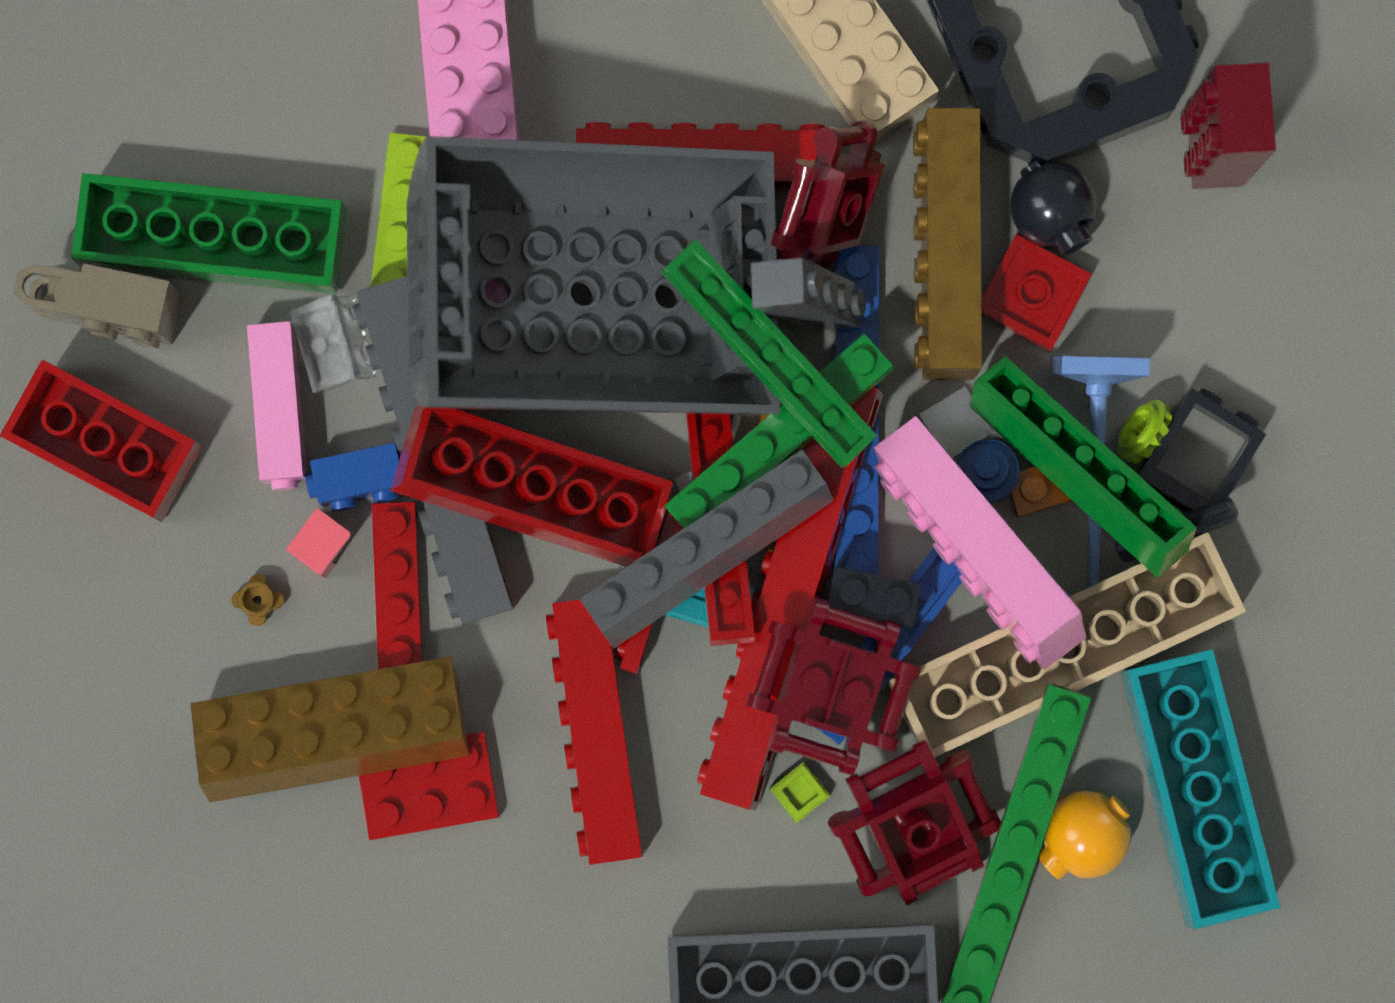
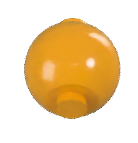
[1038,790,1131,880]

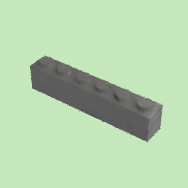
[580,450,834,648]

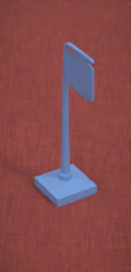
[1051,356,1150,597]

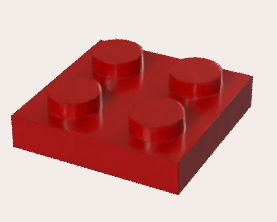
[981,234,1092,352]

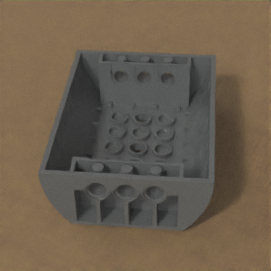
[407,136,780,415]

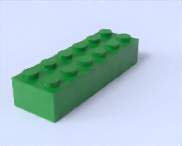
[71,173,347,294]

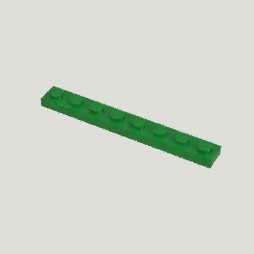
[941,682,1091,1003]

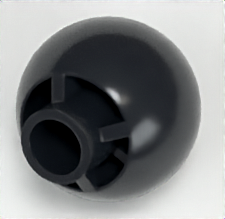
[1010,160,1097,256]

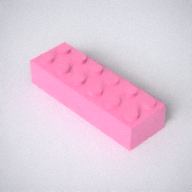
[874,416,1086,670]

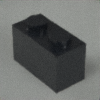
[827,567,922,631]

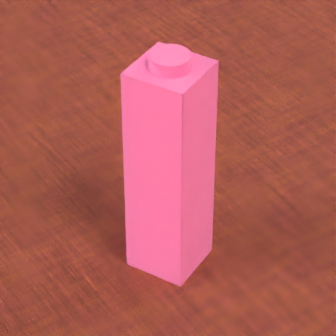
[247,321,308,491]

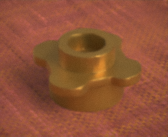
[231,574,284,626]

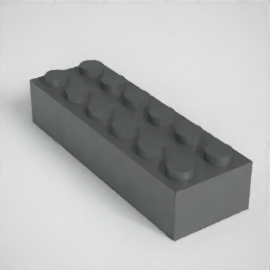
[668,923,938,1003]

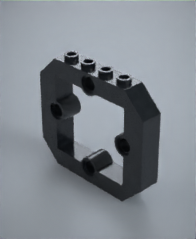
[926,0,1199,164]

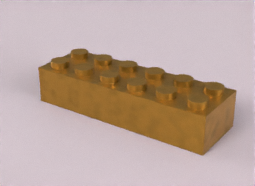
[913,108,982,380]
[190,656,469,803]

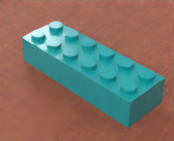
[1120,649,1281,929]

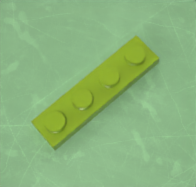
[370,133,426,287]

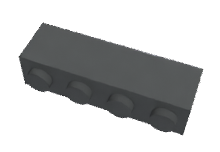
[751,258,866,332]

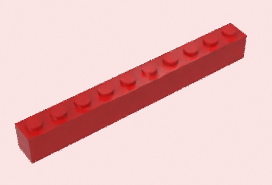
[697,387,883,810]

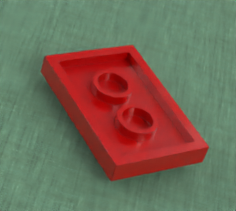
[359,731,500,840]

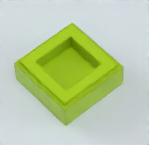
[770,762,830,823]

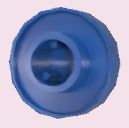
[957,439,1020,504]

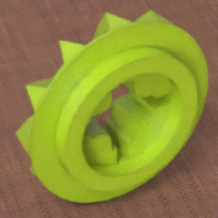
[1117,400,1173,464]

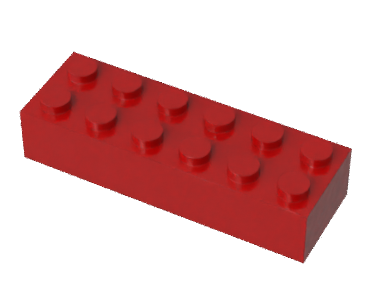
[390,405,673,567]

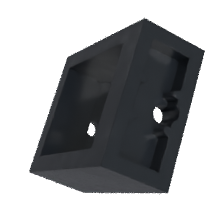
[1137,388,1266,513]

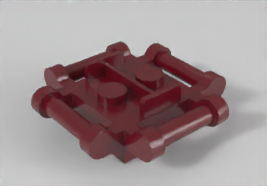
[770,120,885,268]
[746,597,922,776]
[827,739,1001,907]

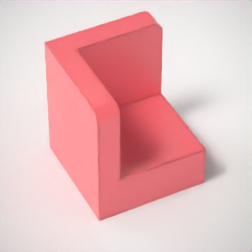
[286,508,351,579]

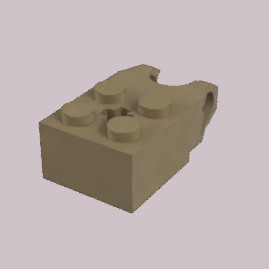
[13,263,183,349]

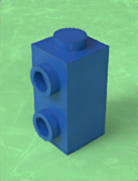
[305,443,401,512]

